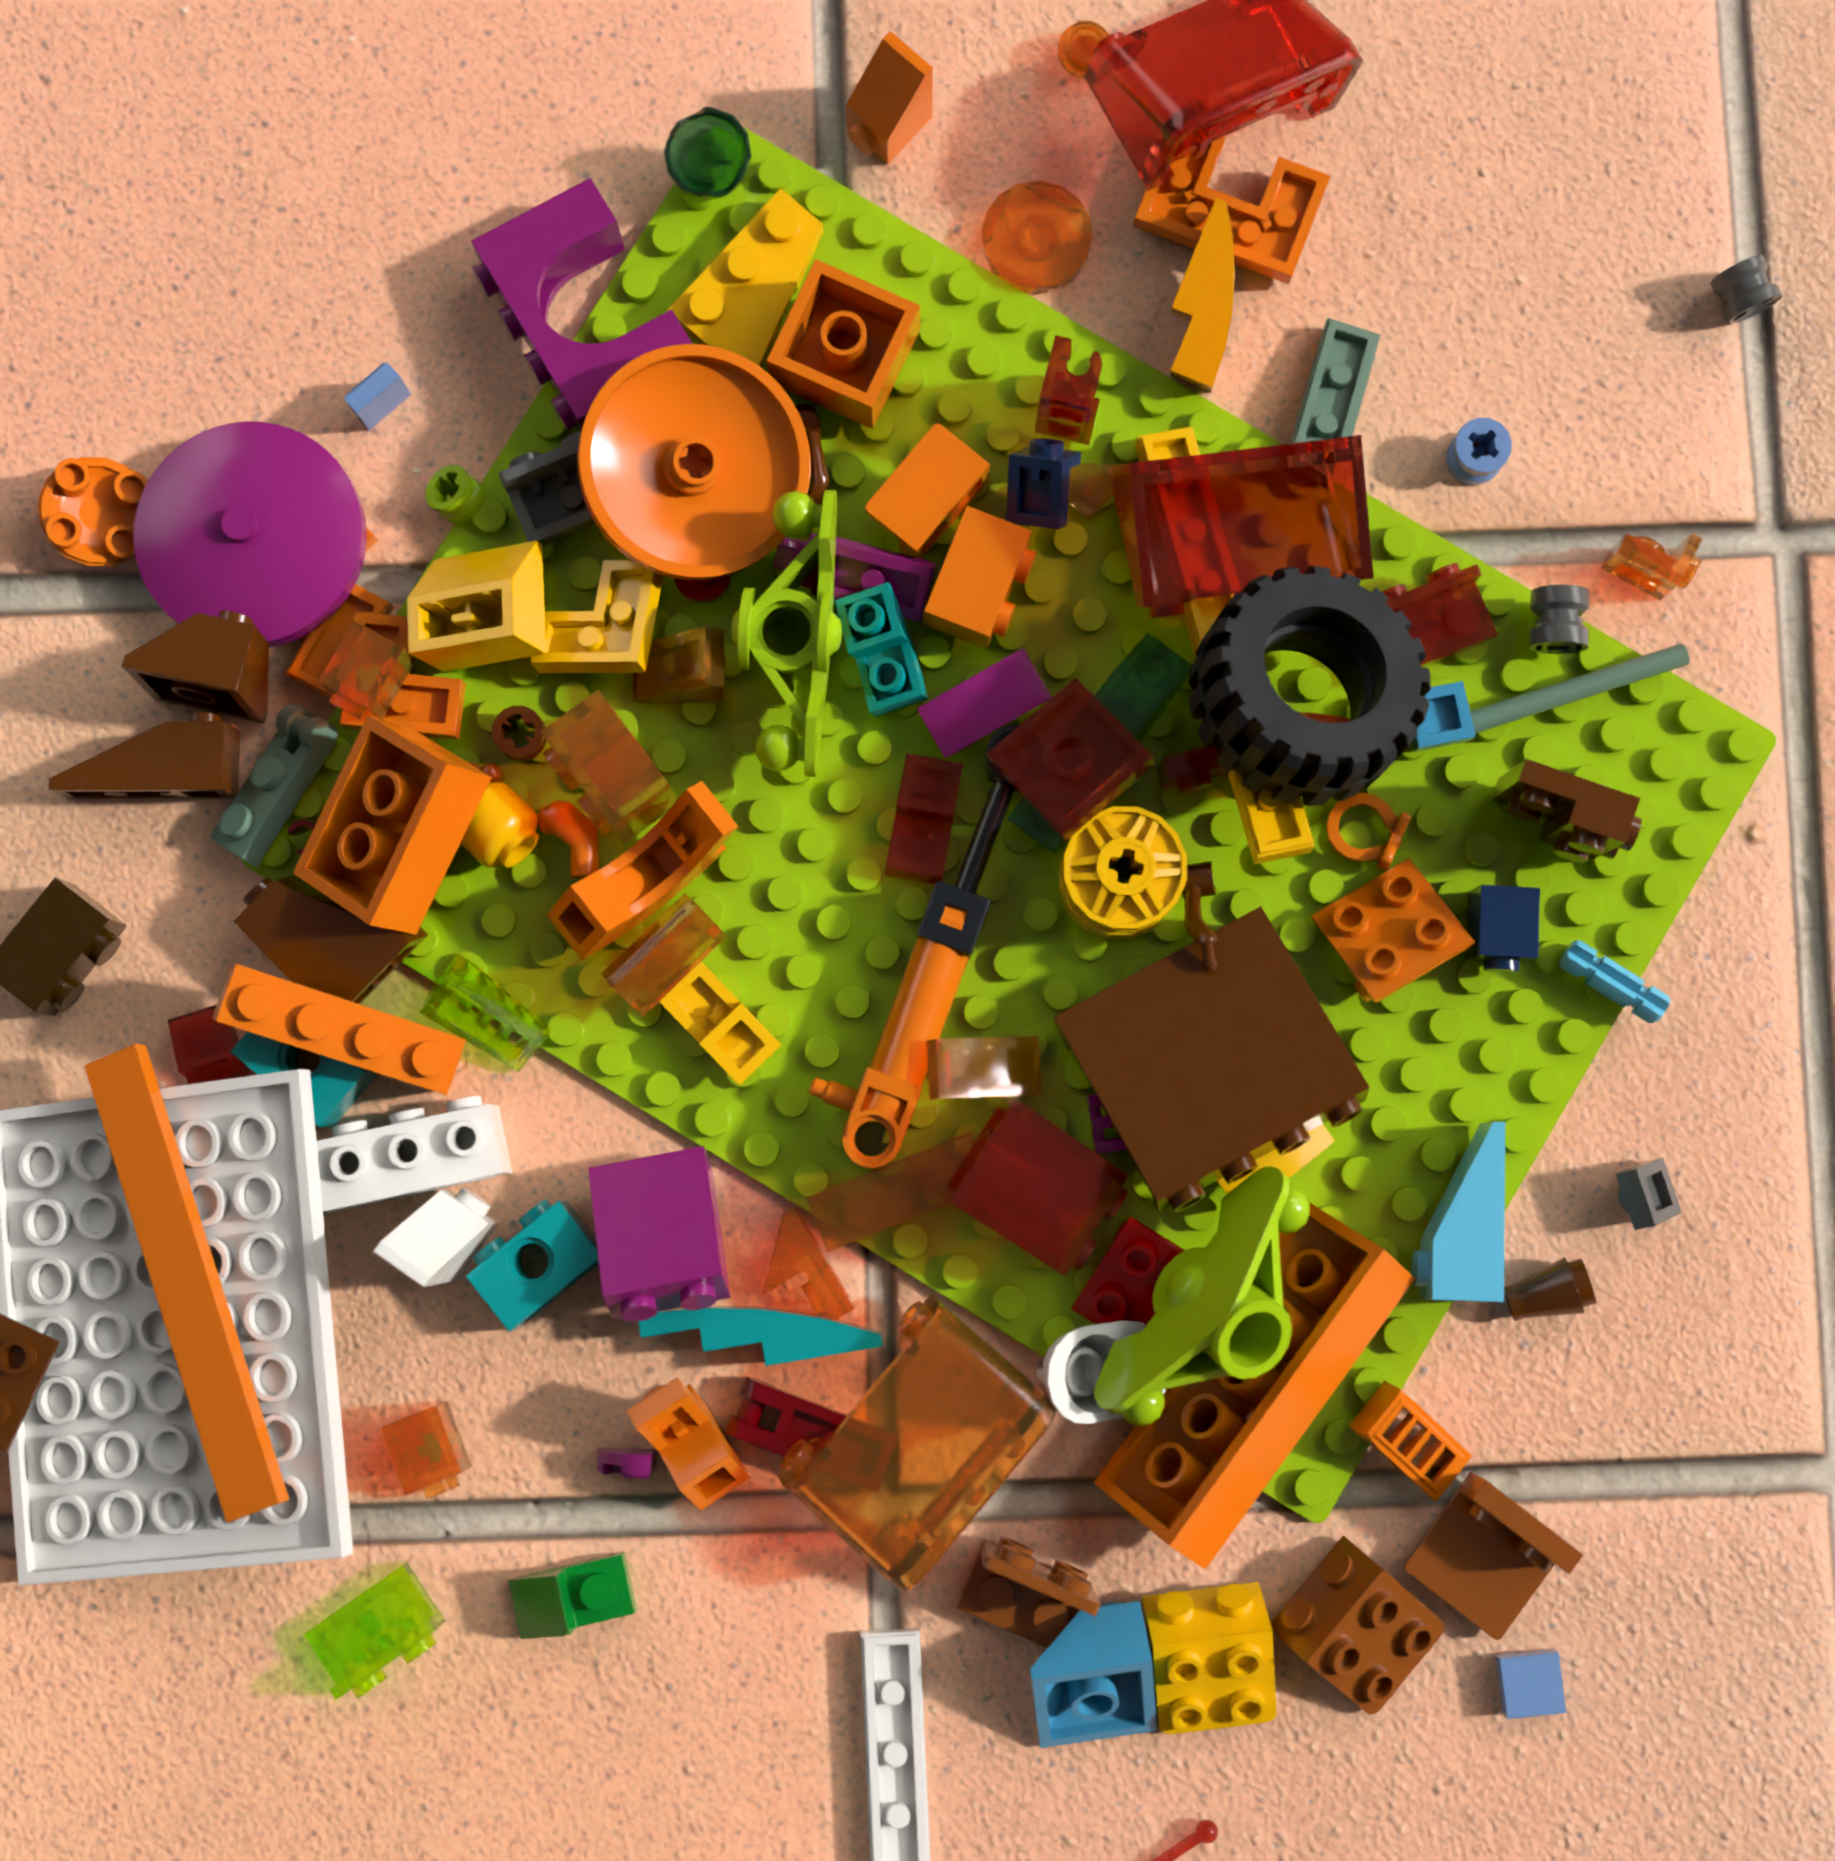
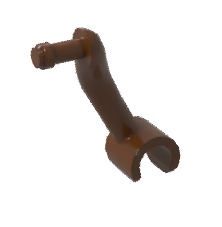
[795,404,829,504]
[1182,861,1218,971]

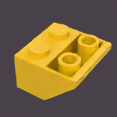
[407,540,546,672]

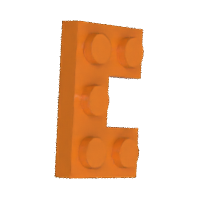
[1133,118,1331,285]

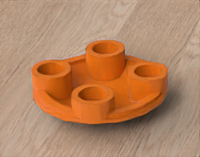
[38,457,147,567]

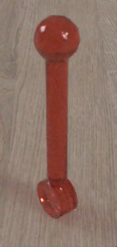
[1151,1819,1219,1861]

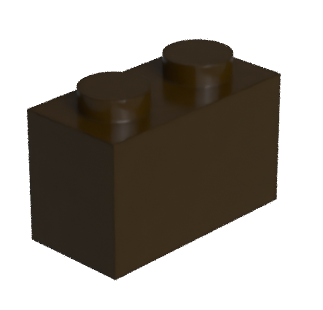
[0,877,127,1016]

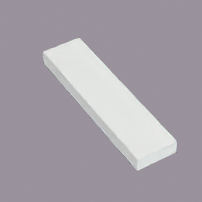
[860,1628,931,1861]

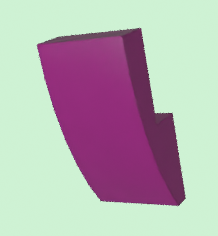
[917,648,1052,759]

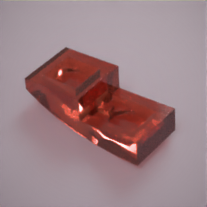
[885,753,963,884]
[168,1004,250,1084]

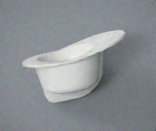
[1035,1320,1166,1424]

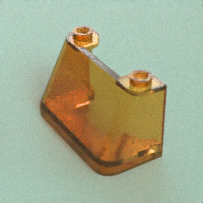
[777,1294,1057,1592]

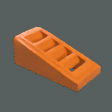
[1348,1381,1472,1502]

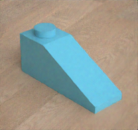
[1411,1122,1505,1302]

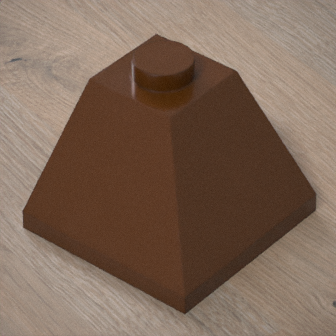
[122,610,269,724]

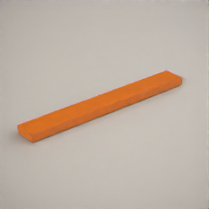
[84,1044,289,1523]

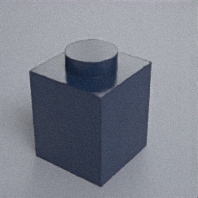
[1466,885,1540,973]

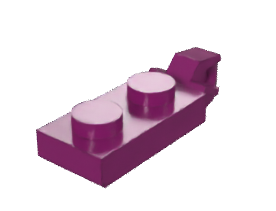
[773,533,937,622]

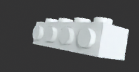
[317,1096,512,1214]

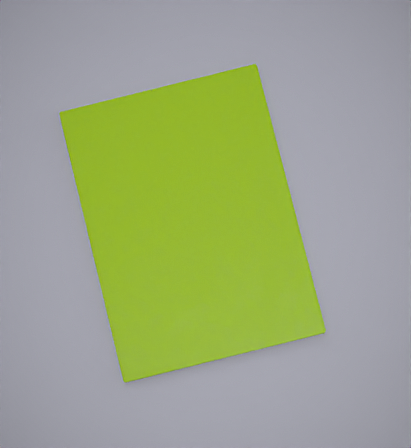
[242,117,1776,1523]

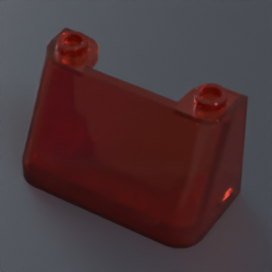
[1084,0,1363,191]
[1110,435,1374,617]

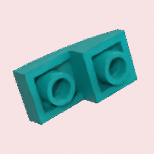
[835,582,929,717]

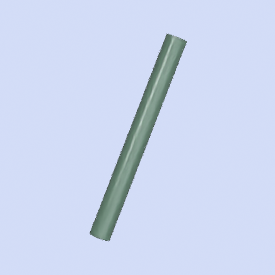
[1470,643,1690,734]

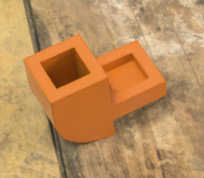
[627,1377,750,1511]

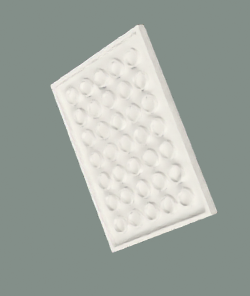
[0,1069,353,1586]

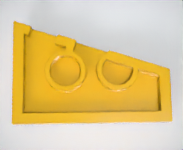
[668,188,823,367]

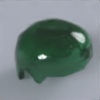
[663,107,752,201]

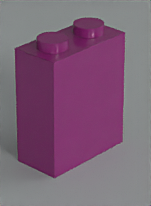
[588,1146,731,1322]

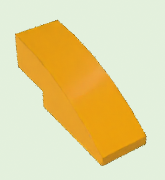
[1170,198,1235,392]

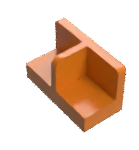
[865,423,990,559]

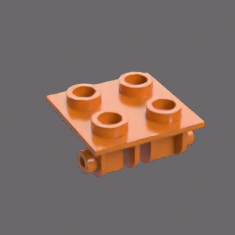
[1311,858,1475,1003]

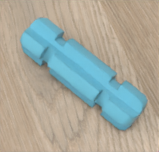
[1559,940,1671,1023]

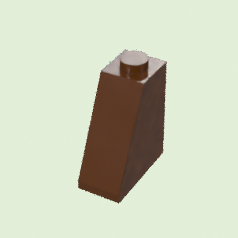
[234,875,428,1004]

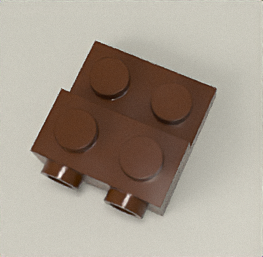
[1491,759,1642,863]

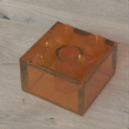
[541,689,678,843]

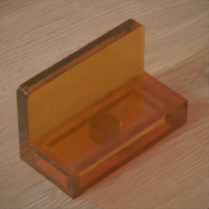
[601,893,727,1017]

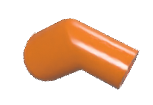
[538,800,600,879]

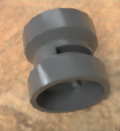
[1529,584,1590,654]

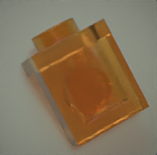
[1601,533,1703,600]

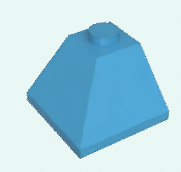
[1030,1601,1157,1748]

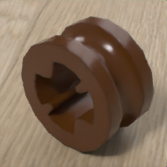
[492,706,548,761]

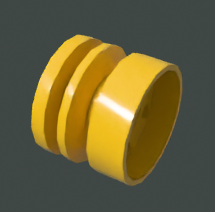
[1058,806,1187,939]

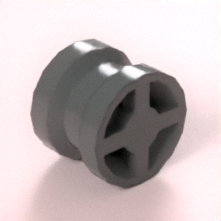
[1710,255,1783,324]

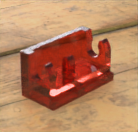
[1035,335,1102,445]

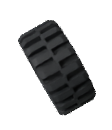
[1188,566,1431,806]

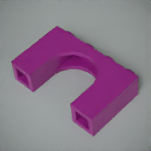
[471,178,693,431]

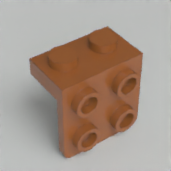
[1271,1535,1444,1714]

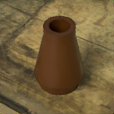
[1504,1257,1596,1321]

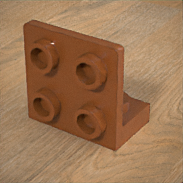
[1403,1472,1583,1640]
[957,1536,1101,1648]

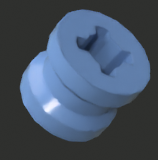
[1446,418,1512,485]

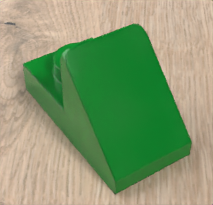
[508,1551,637,1639]

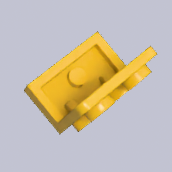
[1142,1582,1277,1735]

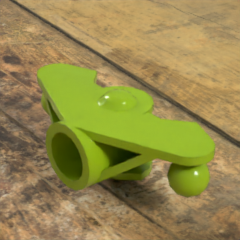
[731,490,842,777]
[1094,1166,1310,1426]

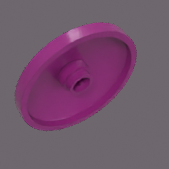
[133,421,367,648]

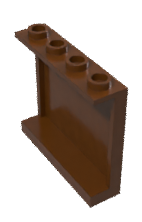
[1054,906,1370,1212]

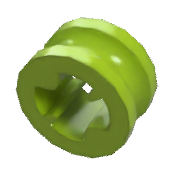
[425,465,483,523]

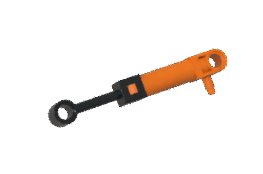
[809,725,1044,1169]

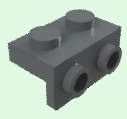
[498,431,596,546]

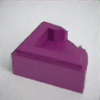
[597,1448,656,1479]

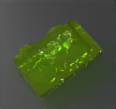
[304,1562,446,1700]

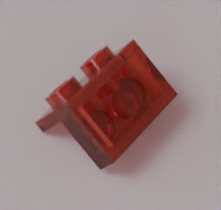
[1382,563,1498,667]

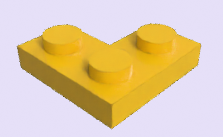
[530,560,663,673]

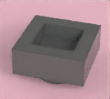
[1616,1157,1682,1230]

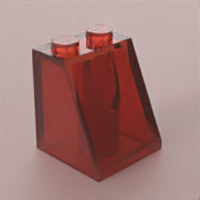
[940,1098,1129,1276]

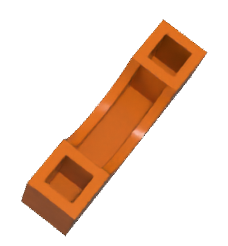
[212,963,466,1095]

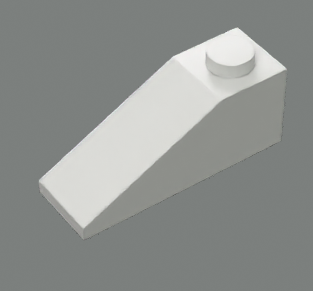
[373,1187,498,1287]

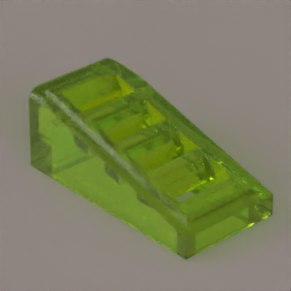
[420,953,550,1072]

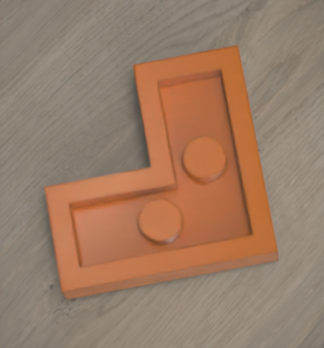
[340,611,466,740]

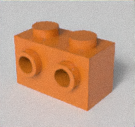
[924,506,1037,649]

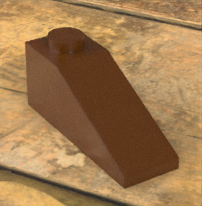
[49,712,240,799]

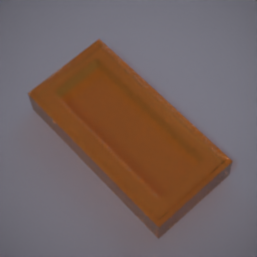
[926,1036,1042,1100]

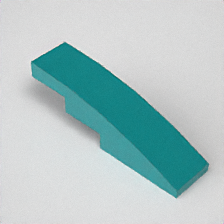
[638,1305,884,1366]

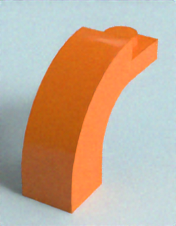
[547,781,739,960]

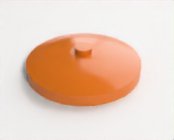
[577,344,811,580]

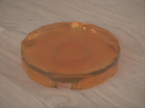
[981,180,1093,295]

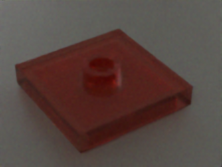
[986,677,1155,842]

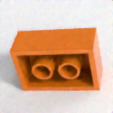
[293,715,492,935]

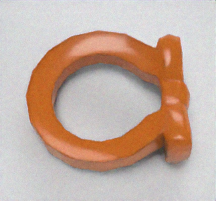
[1325,793,1411,870]

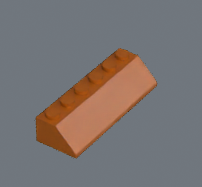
[1094,1202,1416,1570]

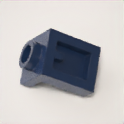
[1006,438,1081,530]

